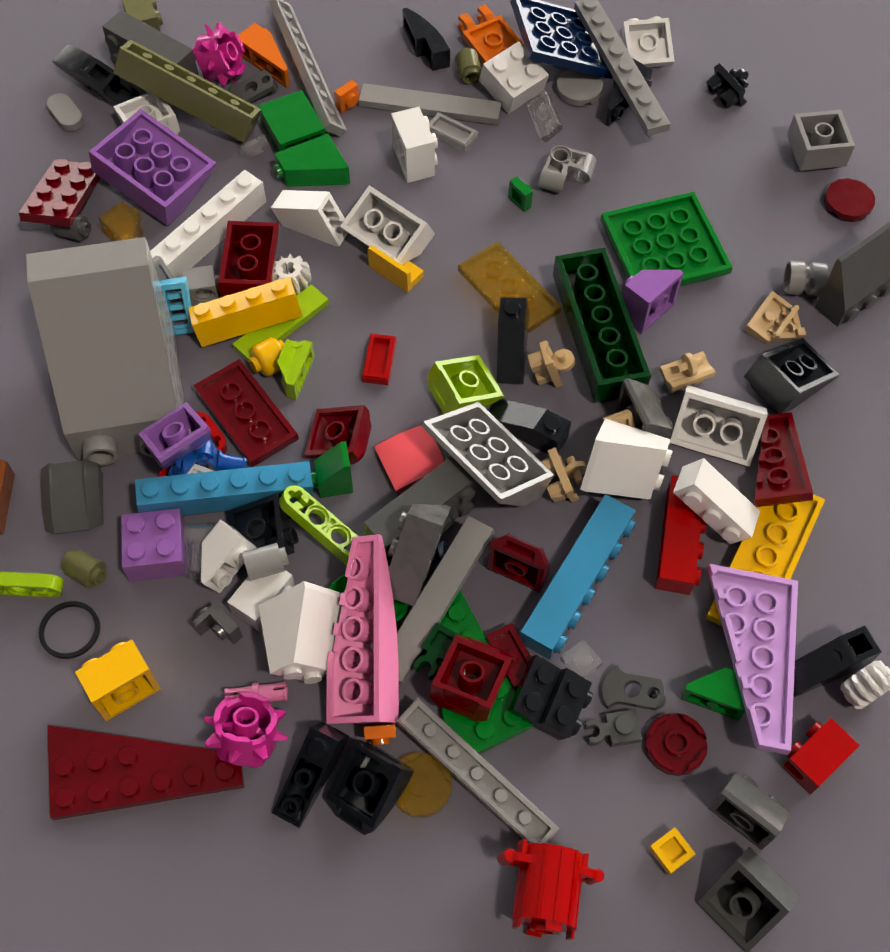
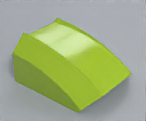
[427,355,505,414]

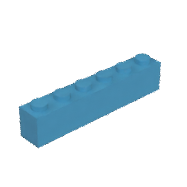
[135,461,313,515]
[520,494,636,660]

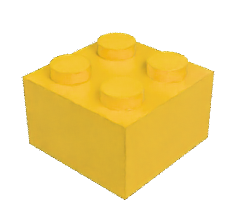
[75,639,161,722]

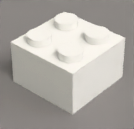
[479,41,549,114]
[391,107,438,183]

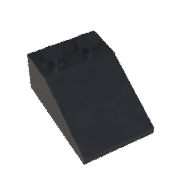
[743,338,840,414]

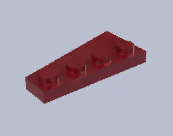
[754,412,813,507]

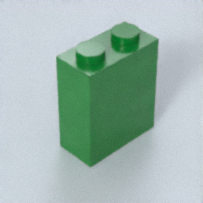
[258,90,326,152]

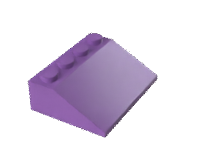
[89,109,216,225]

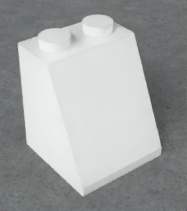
[580,419,673,500]
[258,581,342,684]

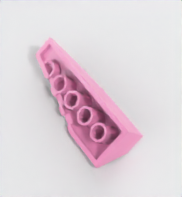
[326,534,399,724]

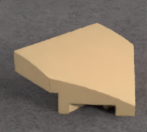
[743,291,806,344]

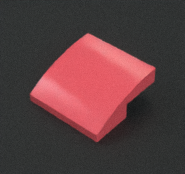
[374,426,446,494]

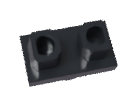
[706,63,749,108]

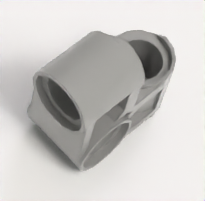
[538,145,596,193]

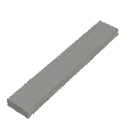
[359,83,502,125]
[397,516,495,684]
[396,698,560,843]

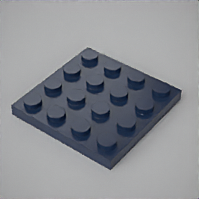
[510,0,613,79]

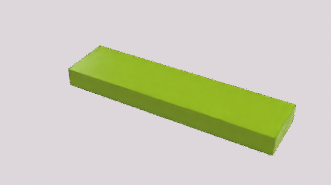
[233,284,329,363]

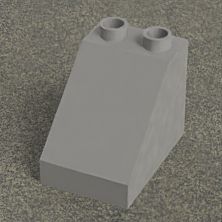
[26,237,184,466]

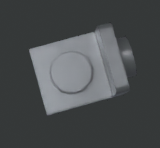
[192,603,243,644]

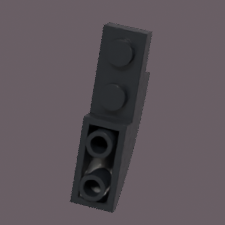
[52,44,140,105]

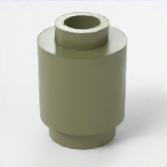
[455,48,482,85]
[61,549,107,588]

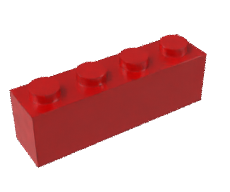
[655,475,706,595]

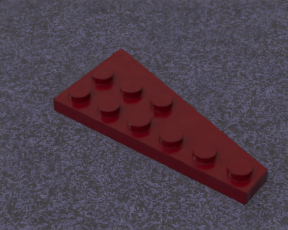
[48,725,245,821]

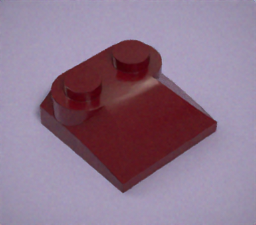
[304,405,372,465]

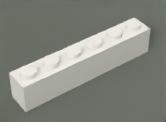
[150,170,266,278]

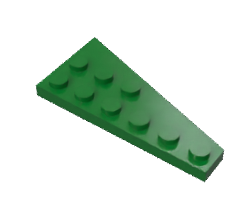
[424,582,533,754]

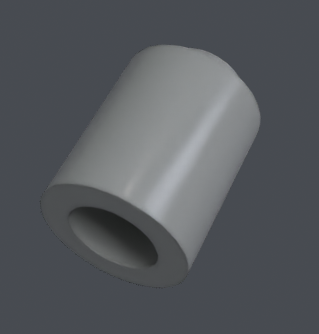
[242,543,289,581]

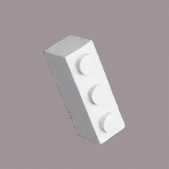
[673,458,760,544]

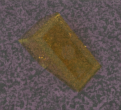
[98,201,143,242]

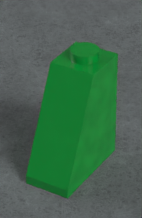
[273,134,350,187]

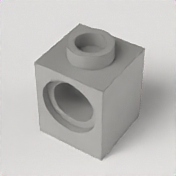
[182,265,220,305]

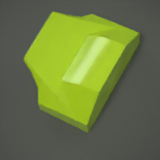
[277,339,315,400]

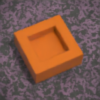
[334,80,359,114]
[364,723,396,745]

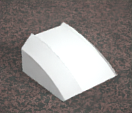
[113,93,180,135]

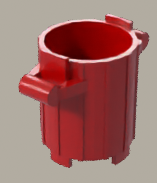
[497,839,604,940]

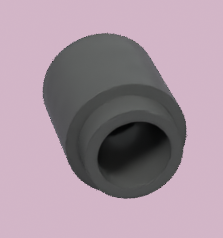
[50,215,91,241]

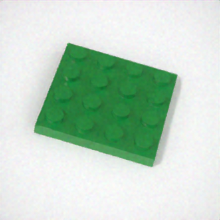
[600,191,733,286]

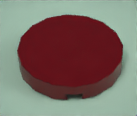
[824,178,875,222]
[645,713,708,776]

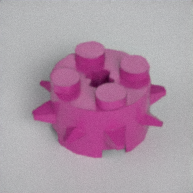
[191,22,246,87]
[204,692,288,768]

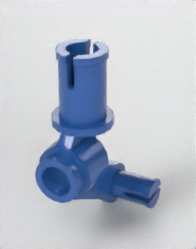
[168,440,246,476]

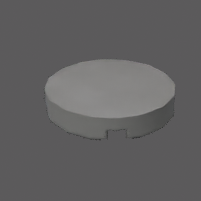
[556,69,603,107]

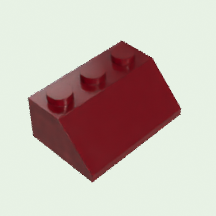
[218,221,280,297]

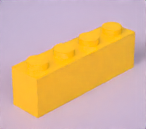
[188,277,303,347]

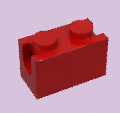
[782,718,860,795]

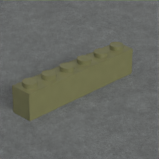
[114,39,261,142]

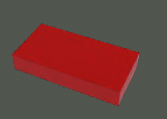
[362,333,397,385]

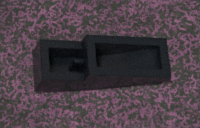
[402,8,450,71]

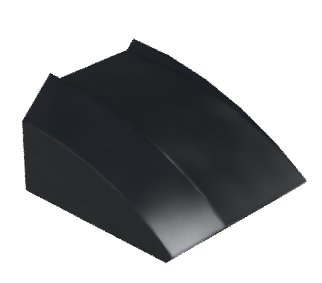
[326,740,414,835]

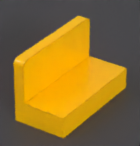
[368,245,424,293]

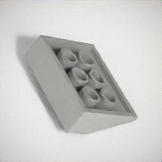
[421,402,554,507]

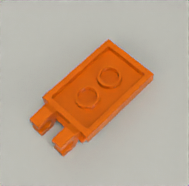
[458,4,525,65]

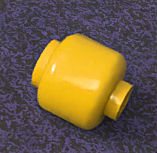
[248,337,285,377]

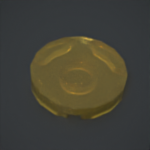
[395,753,452,818]

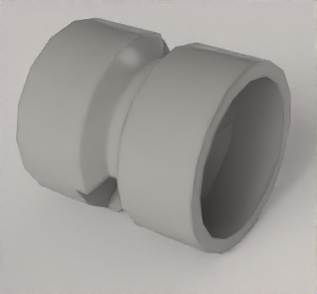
[783,260,828,296]

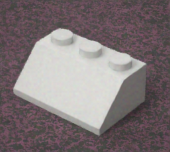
[340,185,435,265]
[669,385,767,467]

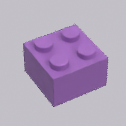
[121,508,188,582]

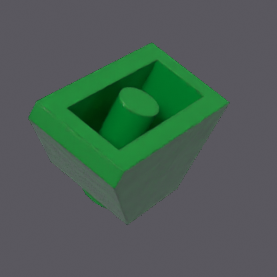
[311,441,353,498]
[680,667,746,721]

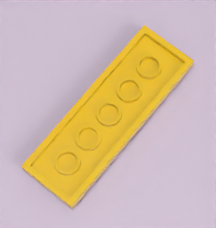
[705,494,825,627]

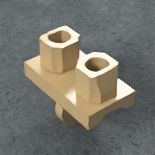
[528,340,575,388]
[659,351,716,393]
[541,448,587,503]

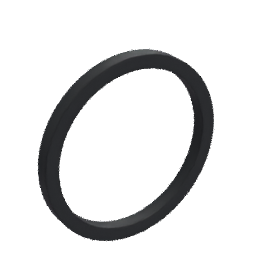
[39,601,100,659]

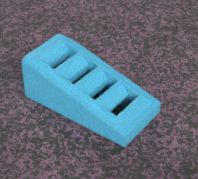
[160,277,195,335]

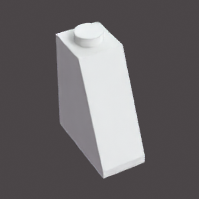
[271,190,348,247]

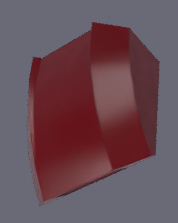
[487,534,550,593]
[430,635,513,722]

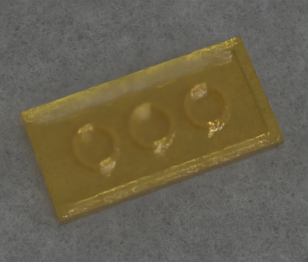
[458,241,562,333]

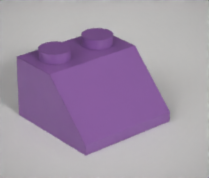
[622,270,684,334]
[138,402,212,470]

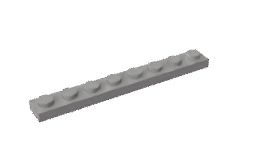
[269,0,347,137]
[574,0,671,136]

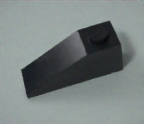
[497,297,529,384]
[489,399,571,455]

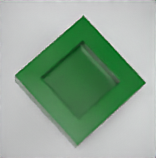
[508,176,533,212]

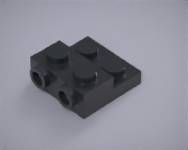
[227,493,299,555]
[508,654,593,740]

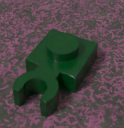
[414,622,459,680]

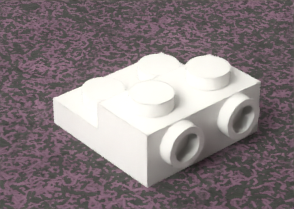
[620,16,675,67]

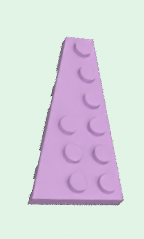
[707,564,798,755]

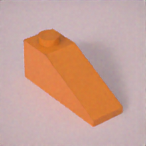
[238,23,290,88]

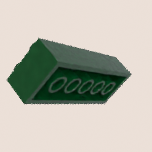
[553,248,651,403]

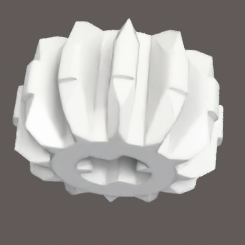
[272,253,312,295]
[840,661,890,709]

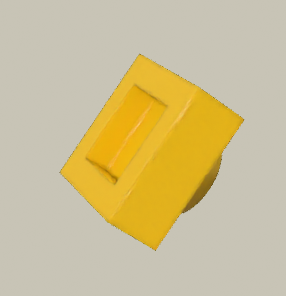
[648,827,696,875]

